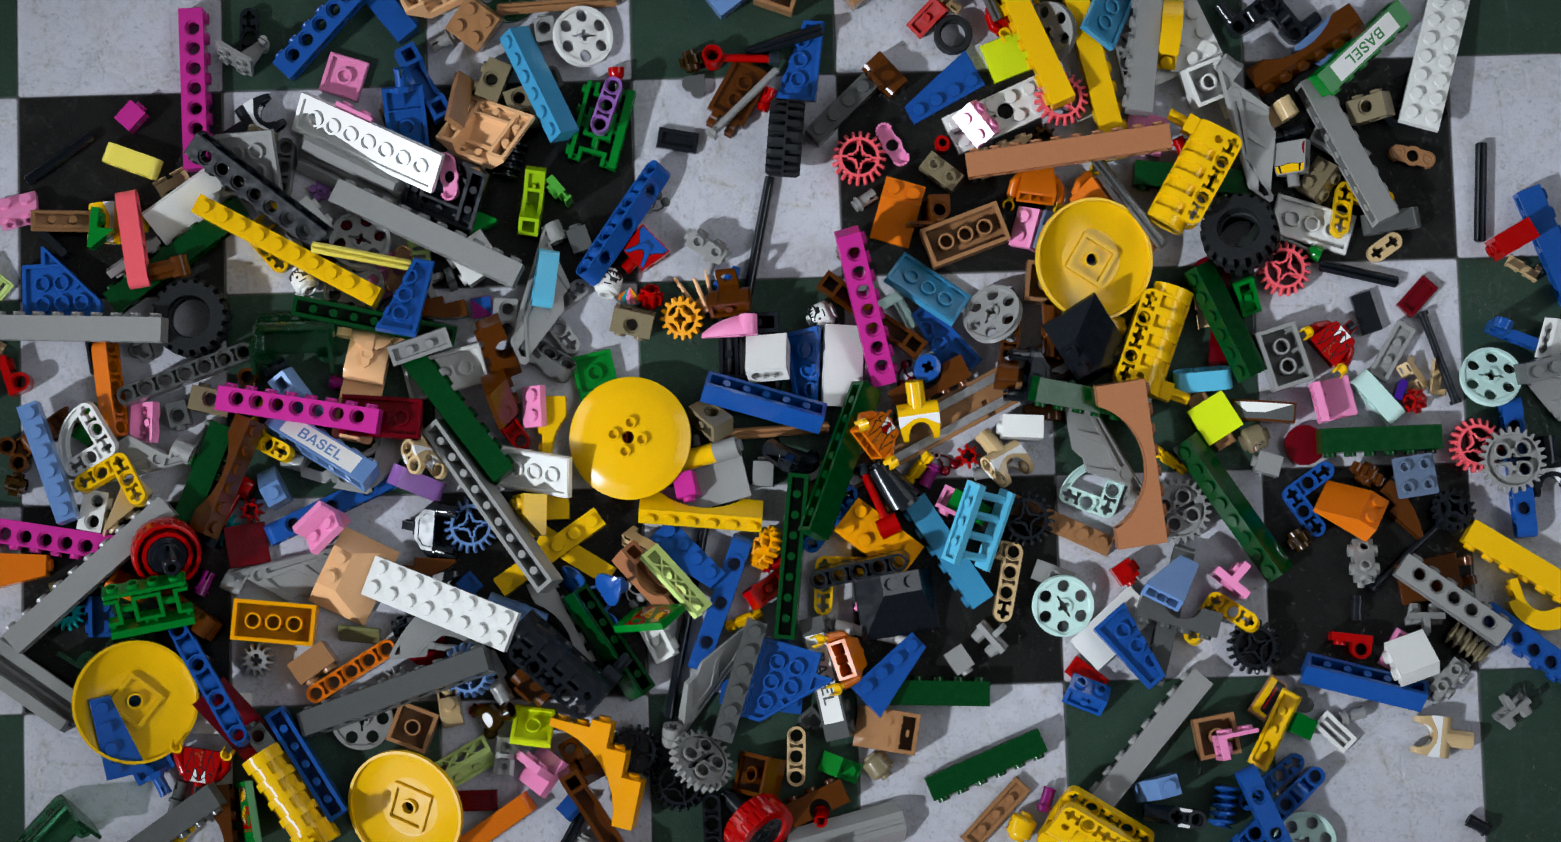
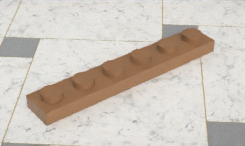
[1005,489,1114,556]

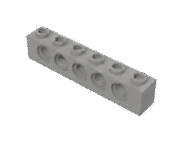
[1392,553,1513,646]

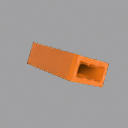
[0,553,54,589]

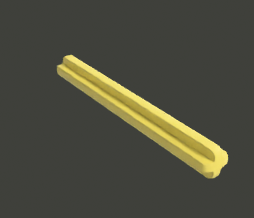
[311,241,412,271]

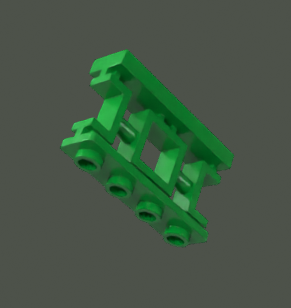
[565,79,636,172]
[101,571,196,640]

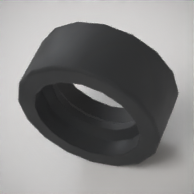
[934,15,972,55]

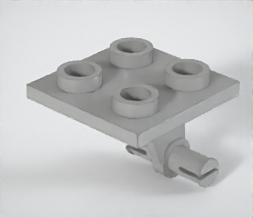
[215,35,270,77]

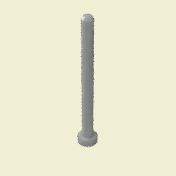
[705,67,780,141]

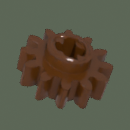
[1349,461,1386,487]

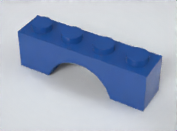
[394,41,448,126]

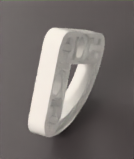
[58,401,119,477]

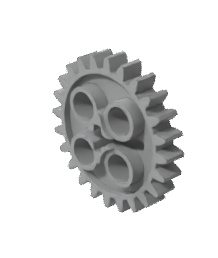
[1478,427,1547,494]
[1161,477,1212,544]
[669,729,733,794]

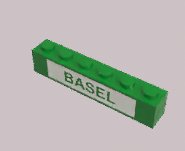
[1308,0,1412,97]

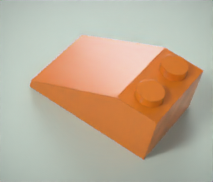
[870,176,926,249]
[1313,480,1390,542]

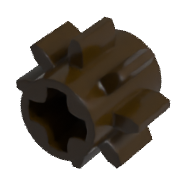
[678,49,704,73]
[1032,124,1055,142]
[4,472,29,498]
[1286,527,1312,552]

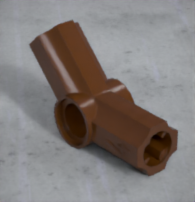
[1041,299,1060,362]

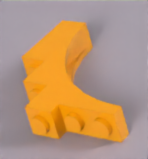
[549,713,646,831]

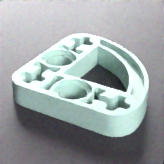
[1058,464,1125,519]

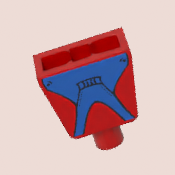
[621,224,670,274]

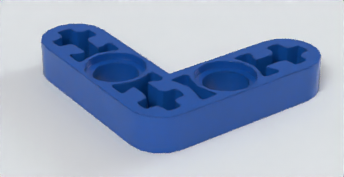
[1483,316,1539,351]
[1282,461,1334,537]

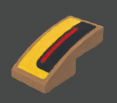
[1247,674,1288,722]

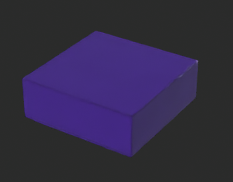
[1392,379,1408,402]

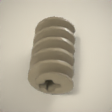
[1445,621,1492,664]

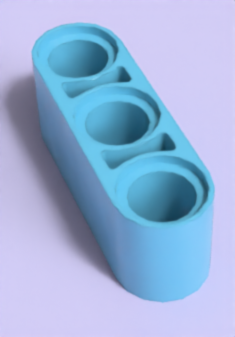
[531,248,560,309]
[1173,365,1233,393]

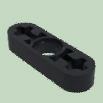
[239,8,260,65]

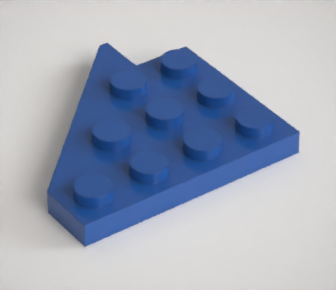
[22,247,104,316]
[740,637,834,722]

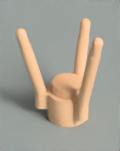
[673,269,712,315]

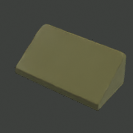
[338,624,381,644]

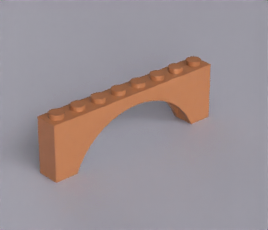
[1093,378,1170,550]

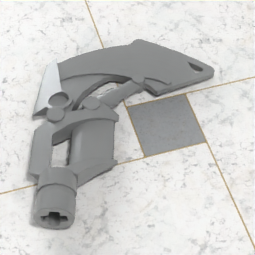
[280,438,405,494]
[389,617,515,706]

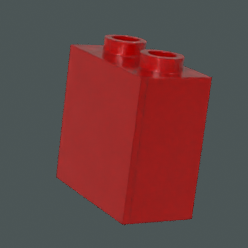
[1484,217,1540,262]

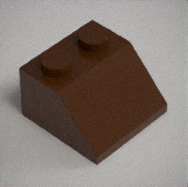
[480,369,521,430]
[733,751,786,798]

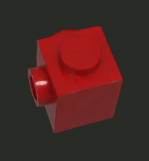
[1109,558,1140,587]

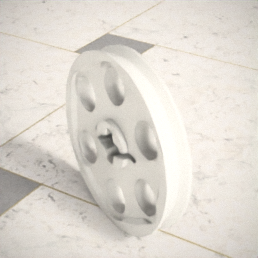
[553,6,613,67]

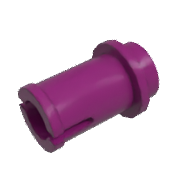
[329,374,343,391]
[918,462,941,489]
[193,569,215,597]
[1036,786,1056,814]

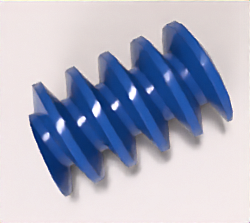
[913,354,941,384]
[1208,784,1241,829]

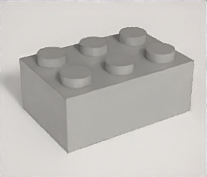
[1252,321,1315,394]

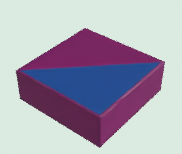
[470,295,493,319]

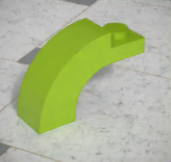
[518,165,547,237]

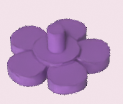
[309,181,333,201]

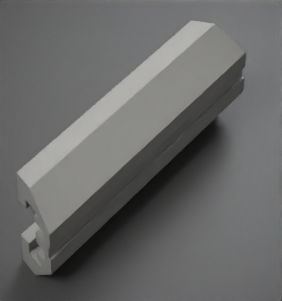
[296,134,406,205]
[0,638,76,733]
[787,800,907,842]

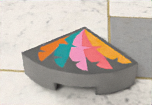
[614,286,643,306]

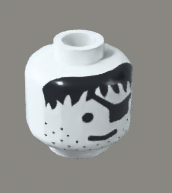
[289,267,319,295]
[594,267,623,299]
[806,301,838,330]

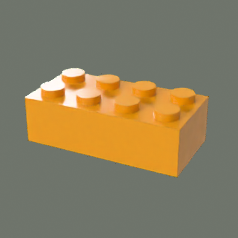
[833,497,924,574]
[230,598,320,646]

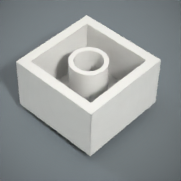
[1177,55,1224,110]

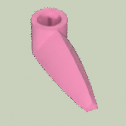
[701,313,758,339]

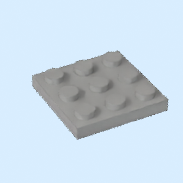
[213,129,283,196]

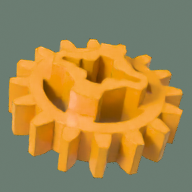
[660,295,705,340]
[750,525,783,570]

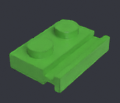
[546,175,574,208]

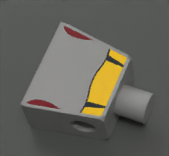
[1273,138,1311,188]

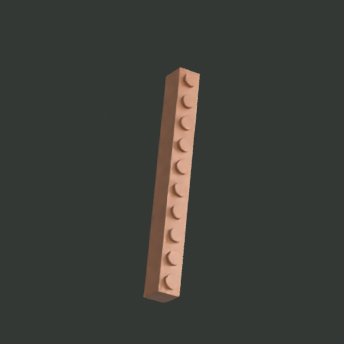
[965,121,1173,180]

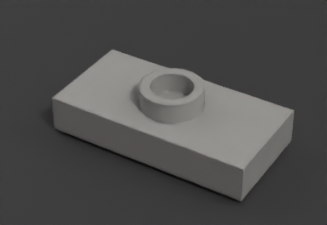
[1030,559,1076,591]

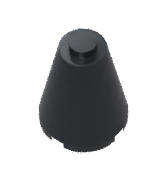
[869,459,922,515]

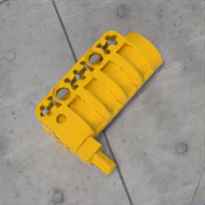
[1146,109,1242,235]
[1111,281,1194,405]
[242,742,341,842]
[1037,785,1154,842]

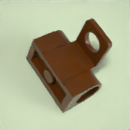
[861,51,908,99]
[906,194,950,228]
[707,268,752,318]
[510,663,557,708]
[558,737,606,784]

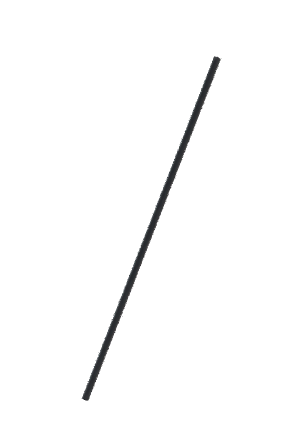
[664,176,775,719]

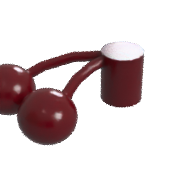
[897,360,917,387]
[931,451,960,476]

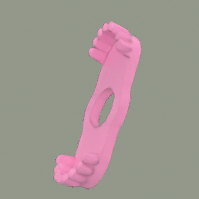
[875,122,910,167]
[440,152,460,201]

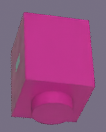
[114,100,149,134]
[673,470,701,503]

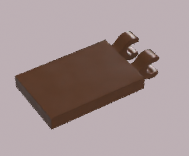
[706,62,768,139]
[1394,551,1477,605]

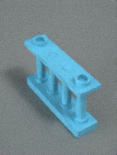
[941,480,1016,572]

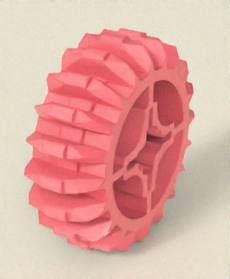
[1034,72,1089,126]
[832,131,886,186]
[1256,242,1311,297]
[1448,418,1504,473]

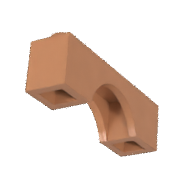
[611,539,684,606]

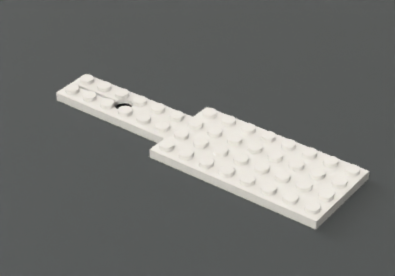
[941,0,1223,156]

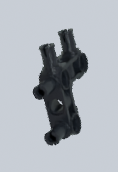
[1214,0,1322,46]

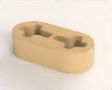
[1366,232,1402,263]

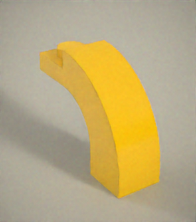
[1157,0,1184,70]
[1504,577,1561,631]

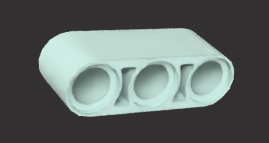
[1350,369,1405,426]

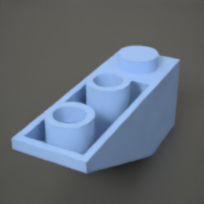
[268,367,324,426]

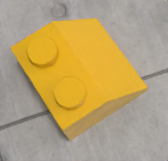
[509,493,547,537]

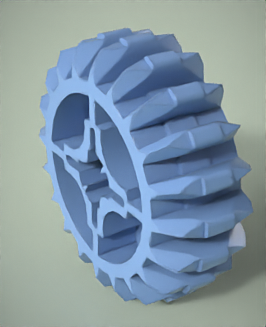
[444,498,497,553]
[444,642,497,698]

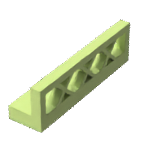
[639,543,713,619]
[435,735,495,787]

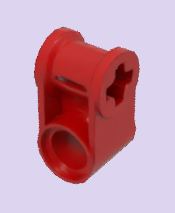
[496,417,532,450]

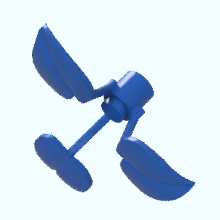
[561,565,628,624]

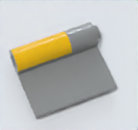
[678,436,752,508]

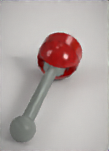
[608,67,624,116]

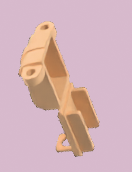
[332,327,406,445]

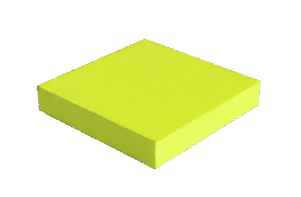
[979,34,1030,84]
[1186,390,1243,446]
[509,704,557,749]

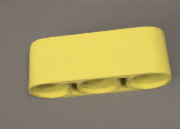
[102,142,164,181]

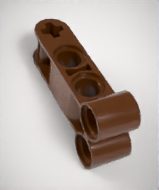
[994,316,1022,390]
[0,406,79,473]
[152,588,224,641]

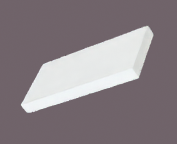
[141,168,232,246]
[1273,193,1357,256]
[821,324,863,407]
[401,342,489,400]
[497,445,572,498]
[1070,586,1152,671]

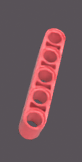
[115,189,152,290]

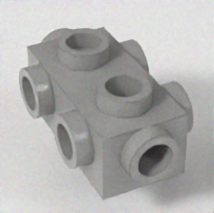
[684,228,732,275]
[1347,537,1380,588]
[1423,656,1471,703]

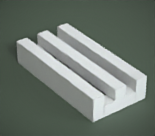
[1316,710,1357,754]

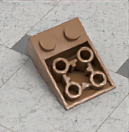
[852,705,921,756]

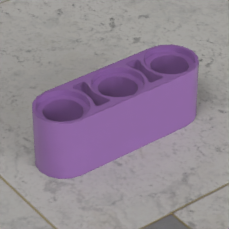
[590,76,623,136]
[386,463,446,501]

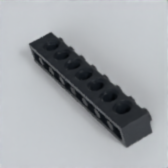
[184,130,334,251]

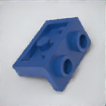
[85,596,117,638]
[1062,673,1112,717]

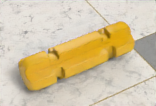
[1156,445,1187,475]
[905,451,934,484]
[724,608,764,632]

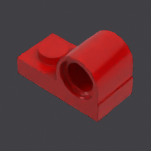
[906,0,950,39]
[0,354,34,398]
[742,569,780,611]
[1328,631,1373,659]

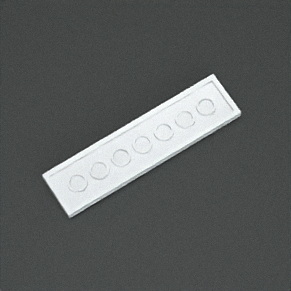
[1398,0,1470,133]
[291,91,445,193]
[361,555,522,653]

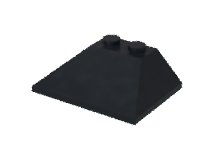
[401,150,490,232]
[1042,292,1133,385]
[718,311,783,390]
[853,567,941,642]

